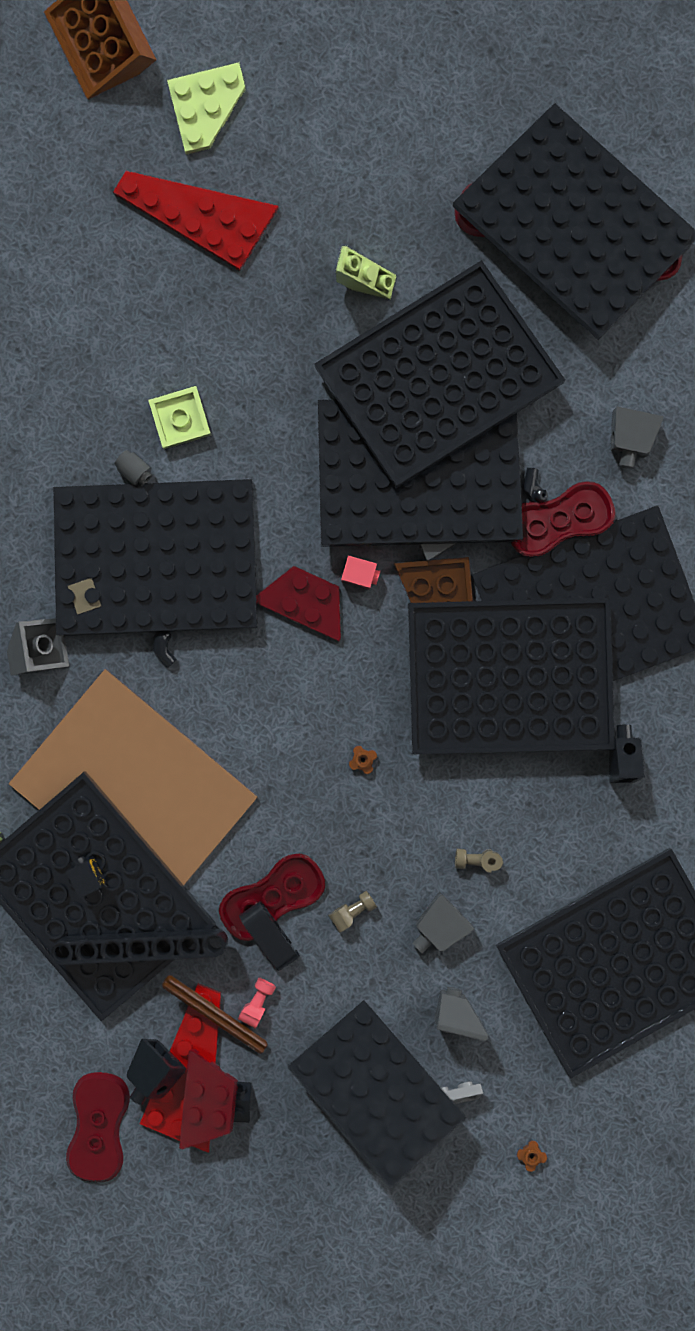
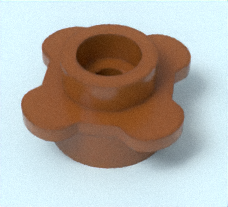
[349,746,377,774]
[517,1141,547,1172]

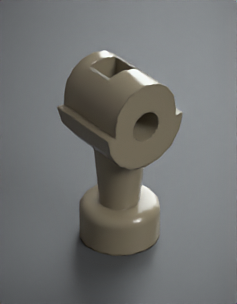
[455,849,503,873]
[328,890,377,933]

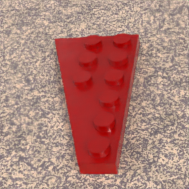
[113,171,279,271]
[140,983,221,1153]

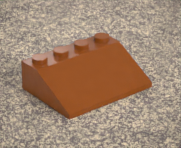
[44,0,156,99]

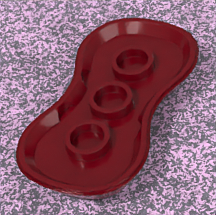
[510,482,615,557]
[219,854,325,941]
[66,1072,130,1182]

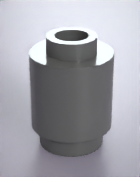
[114,450,152,487]

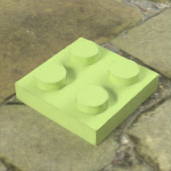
[149,386,211,449]

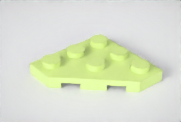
[167,63,246,154]

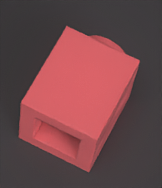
[341,556,380,589]

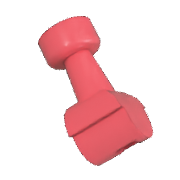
[237,978,276,1029]

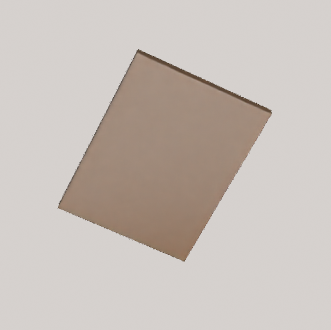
[9,669,258,885]

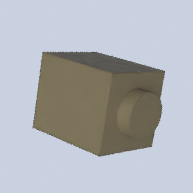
[68,578,101,614]

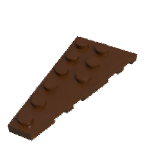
[394,557,473,603]

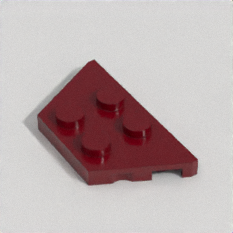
[256,566,341,641]
[179,1049,238,1149]

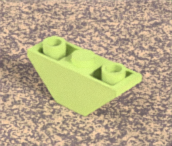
[336,246,397,299]

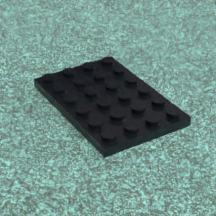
[287,1000,467,1190]

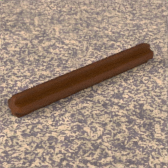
[162,975,268,1054]

